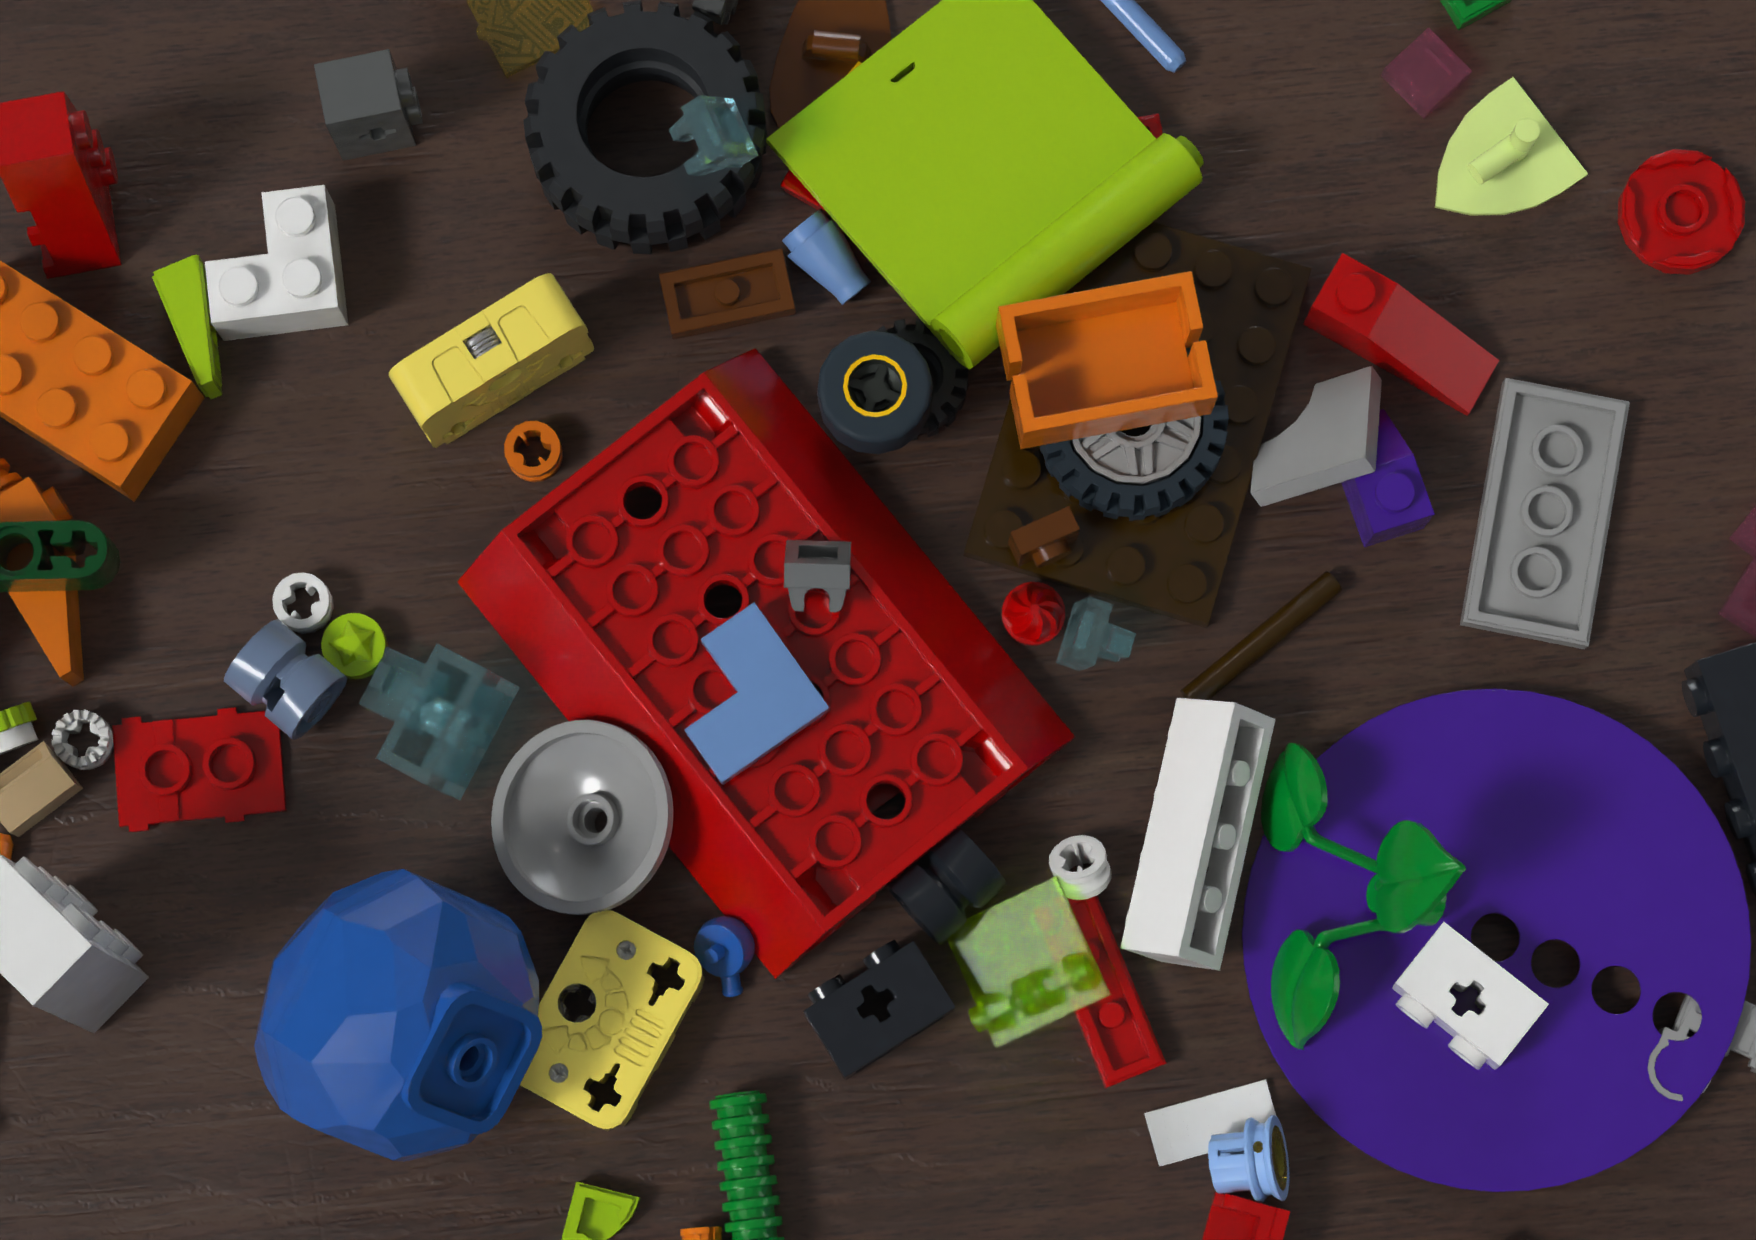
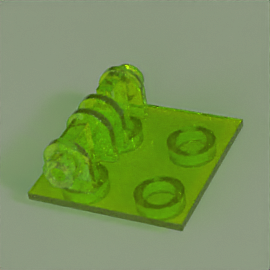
[948,876,1111,1048]

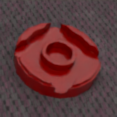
[1618,149,1745,275]

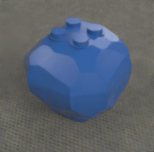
[254,869,542,1162]

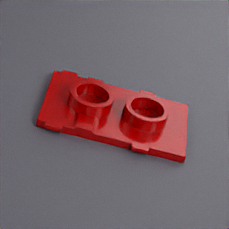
[112,707,287,833]

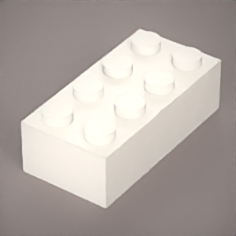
[0,854,149,1033]

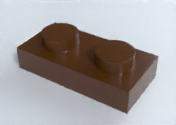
[659,248,796,340]

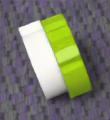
[0,701,38,755]

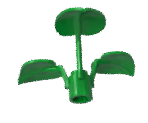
[1261,743,1466,1050]

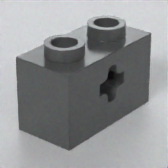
[314,49,423,161]

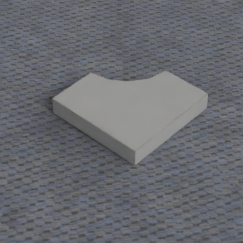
[1250,366,1382,507]

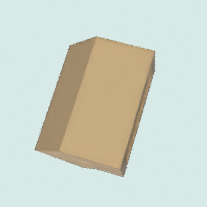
[0,741,83,837]

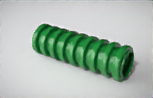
[709,1090,785,1240]

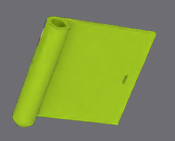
[766,0,1204,369]

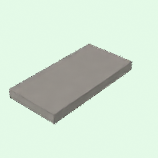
[1460,378,1630,650]

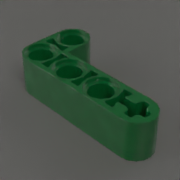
[0,520,120,592]

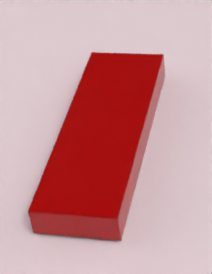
[1032,895,1166,1089]

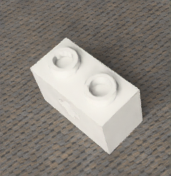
[1392,922,1549,1070]

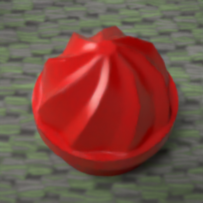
[1001,582,1065,646]

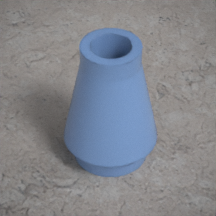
[782,209,871,305]

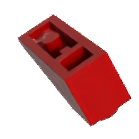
[1303,253,1499,416]

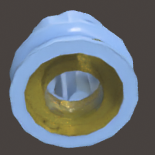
[1208,1115,1289,1203]

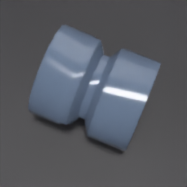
[224,619,348,740]

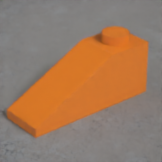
[0,477,84,687]

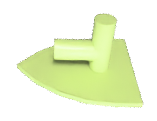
[1435,77,1588,216]

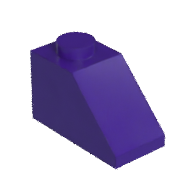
[1341,409,1435,548]

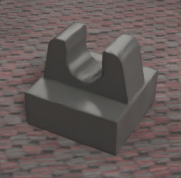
[784,540,851,612]

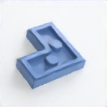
[684,602,830,785]

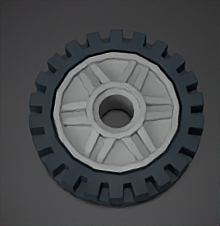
[1040,347,1229,521]

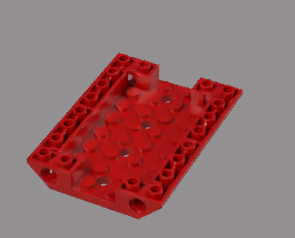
[457,348,1075,979]

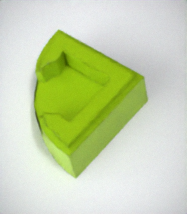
[561,1181,641,1240]

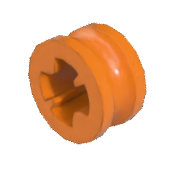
[504,421,563,482]

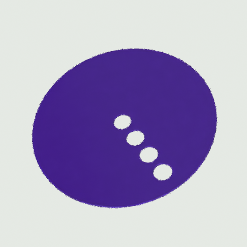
[1242,689,1751,1192]

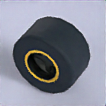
[817,331,933,454]

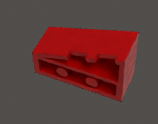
[0,91,122,279]

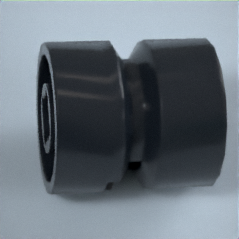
[886,827,1008,946]

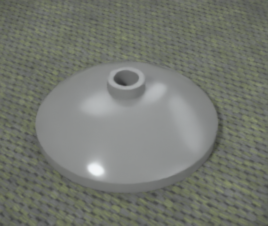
[491,720,674,915]

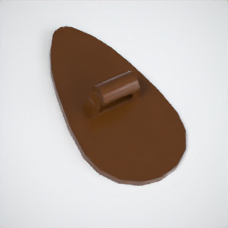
[769,0,891,129]

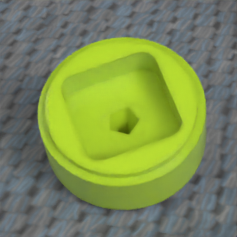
[321,613,388,679]

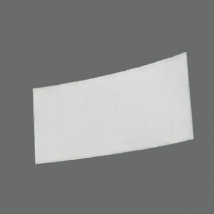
[1144,1079,1277,1167]

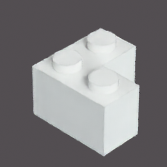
[205,185,348,341]

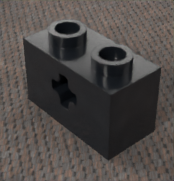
[803,939,956,1080]

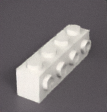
[1120,698,1275,971]

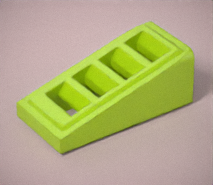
[152,255,222,400]

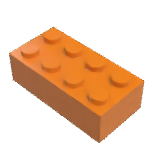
[0,261,205,502]

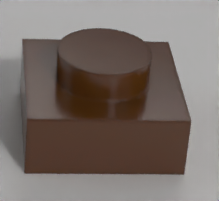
[1008,506,1080,568]

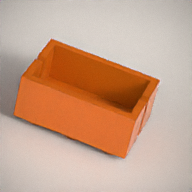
[996,271,1218,449]

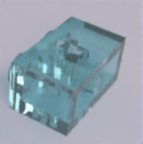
[376,644,520,801]

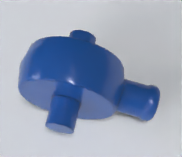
[694,916,755,997]

